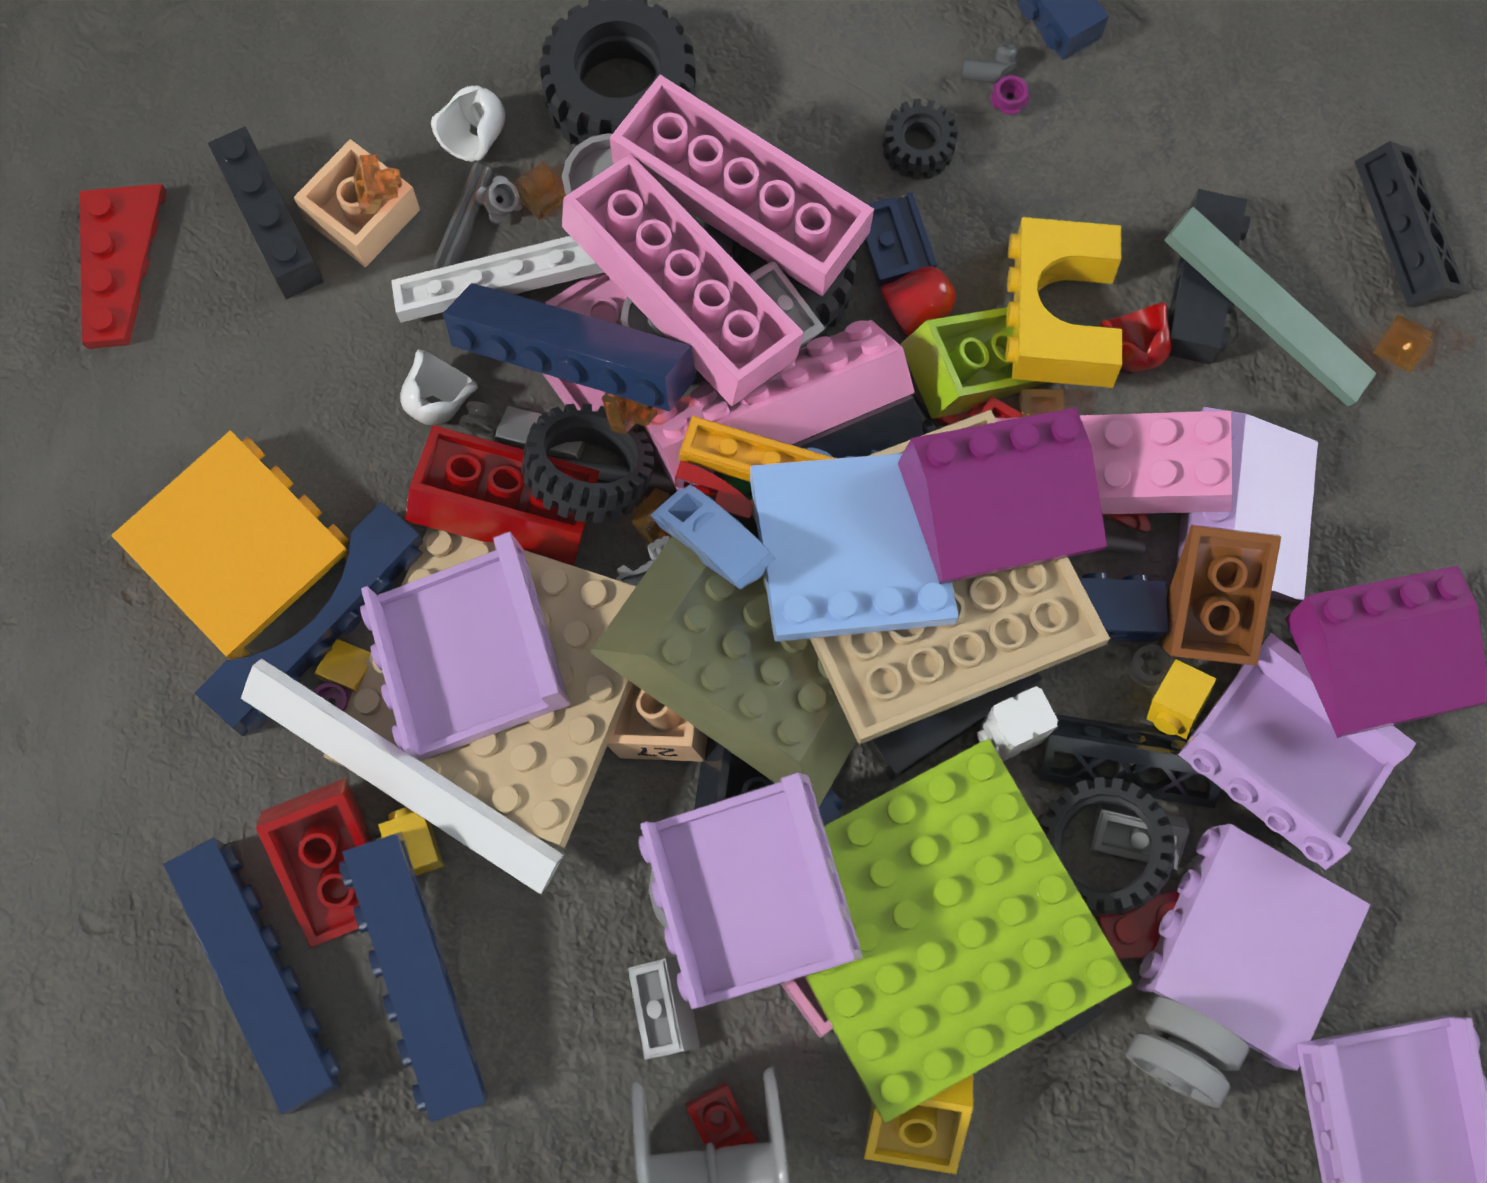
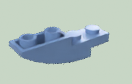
[651,485,775,590]

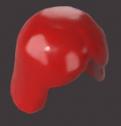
[881,266,956,337]
[1099,302,1172,373]

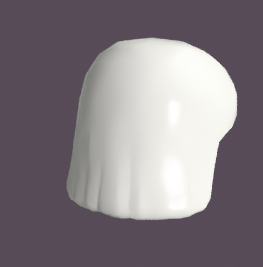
[431,86,505,162]
[400,349,478,425]

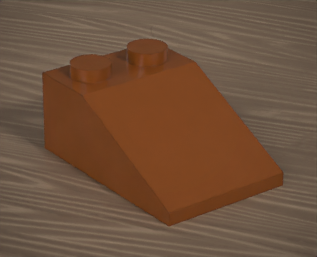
[1158,525,1282,666]

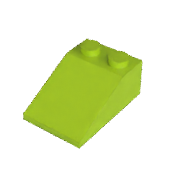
[900,307,1046,419]

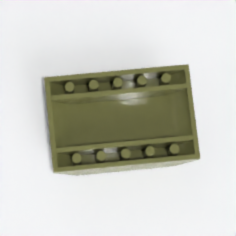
[589,536,857,808]

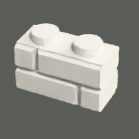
[977,686,1058,762]

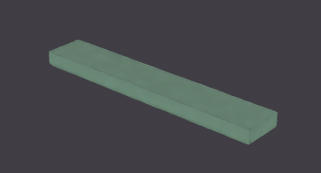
[1164,207,1377,407]

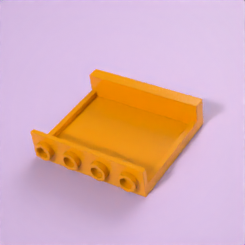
[111,430,350,660]

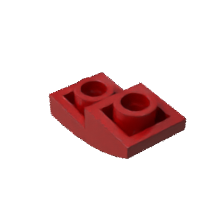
[685,1082,756,1149]

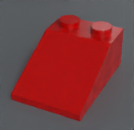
[255,778,372,948]

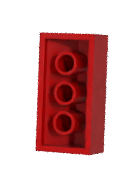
[405,425,600,566]

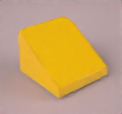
[314,639,371,693]

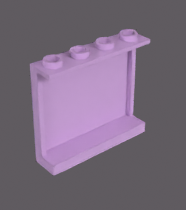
[360,532,571,761]
[1178,633,1416,870]
[639,773,863,1009]
[1137,824,1370,1071]
[1296,1016,1487,1183]

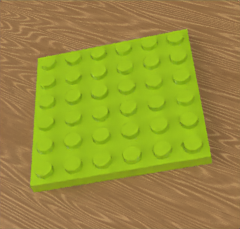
[805,738,1132,1124]

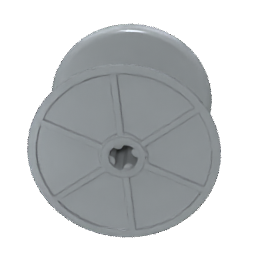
[632,1067,788,1183]

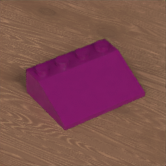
[898,407,1107,584]
[1285,566,1487,738]

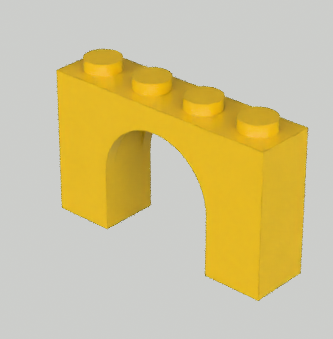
[1005,217,1122,388]

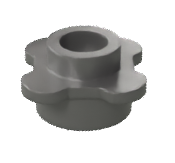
[475,176,523,224]

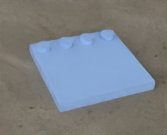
[750,453,959,642]

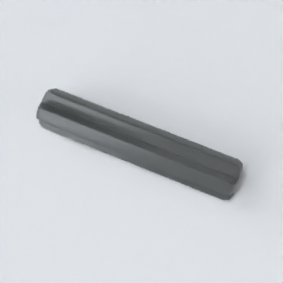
[433,163,495,269]

